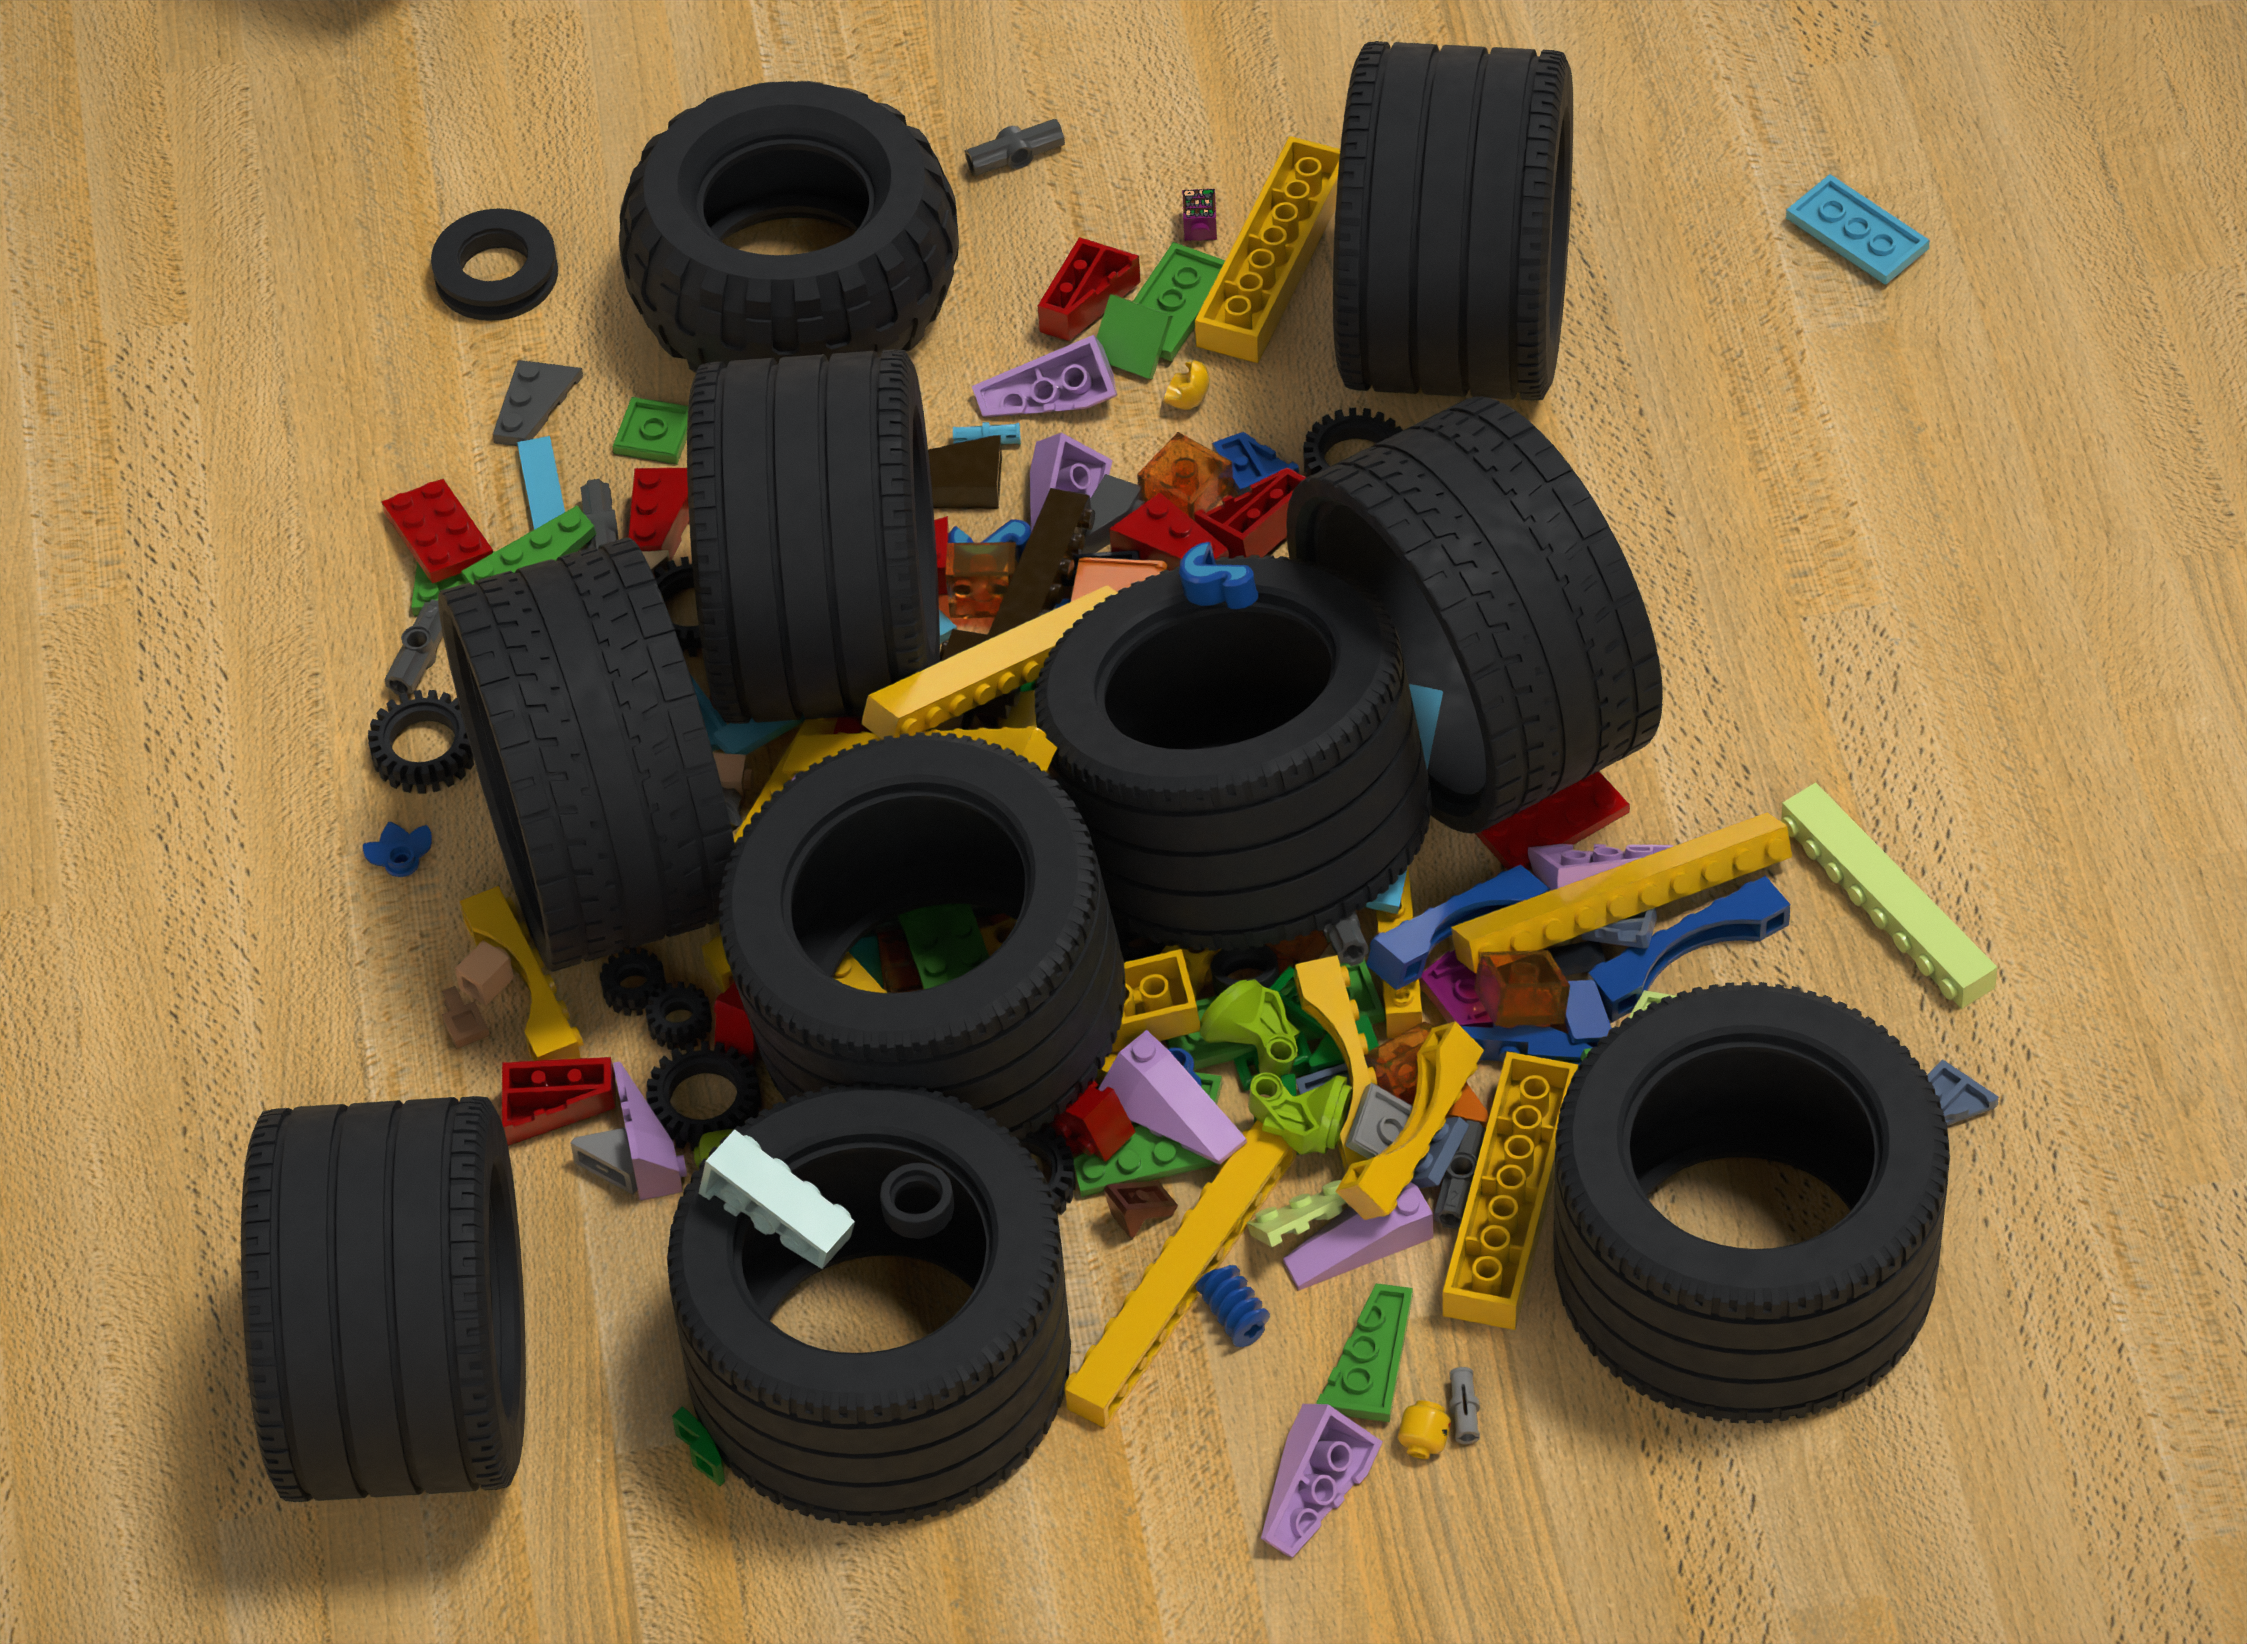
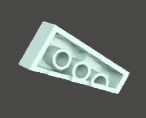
[699,1129,855,1269]

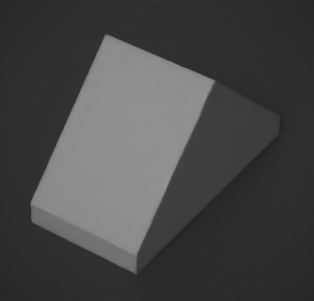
[570,1128,638,1194]

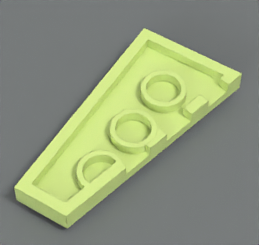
[1246,1180,1351,1247]

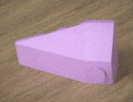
[972,335,1117,418]
[1030,433,1112,532]
[1528,844,1673,891]
[1098,1030,1247,1165]
[1283,1182,1433,1291]
[1261,1404,1383,1557]

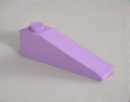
[613,1061,687,1200]

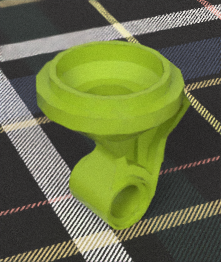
[1200,979,1300,1079]
[1248,1072,1352,1155]

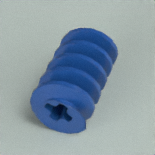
[1196,1265,1270,1347]

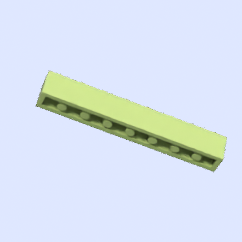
[1781,782,1998,1009]

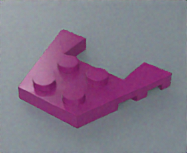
[1419,949,1564,1028]

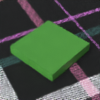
[1096,294,1173,379]
[612,397,688,465]

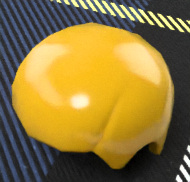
[1164,360,1210,410]

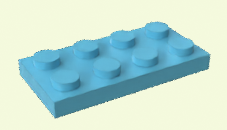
[1786,174,1930,285]

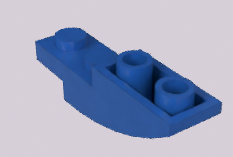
[1461,1016,1593,1070]

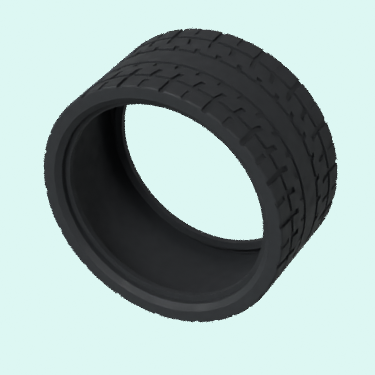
[1286,397,1663,834]
[438,538,735,972]

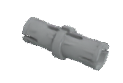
[1449,1367,1480,1444]

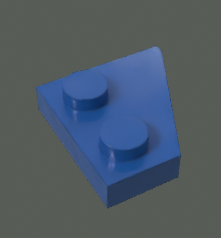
[1212,432,1299,496]

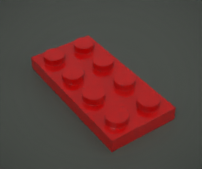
[381,479,493,584]
[1475,771,1630,871]

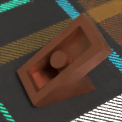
[1104,1181,1178,1238]

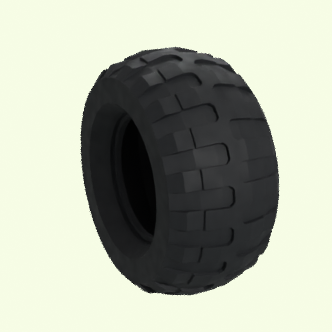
[619,81,959,373]

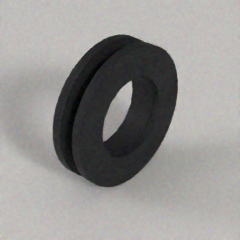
[431,208,558,321]

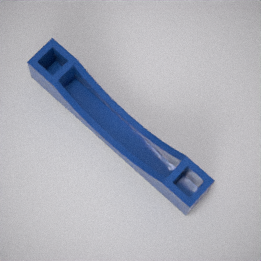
[1366,864,1550,990]
[1588,875,1791,1022]

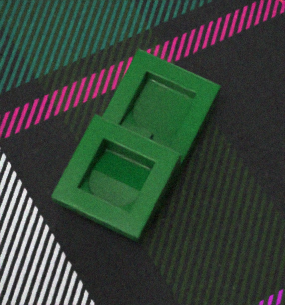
[672,1406,725,1486]

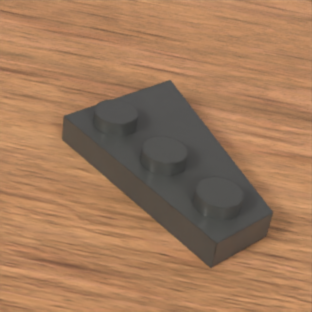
[493,360,583,446]

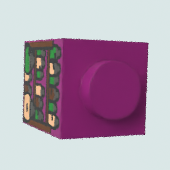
[1182,189,1217,241]

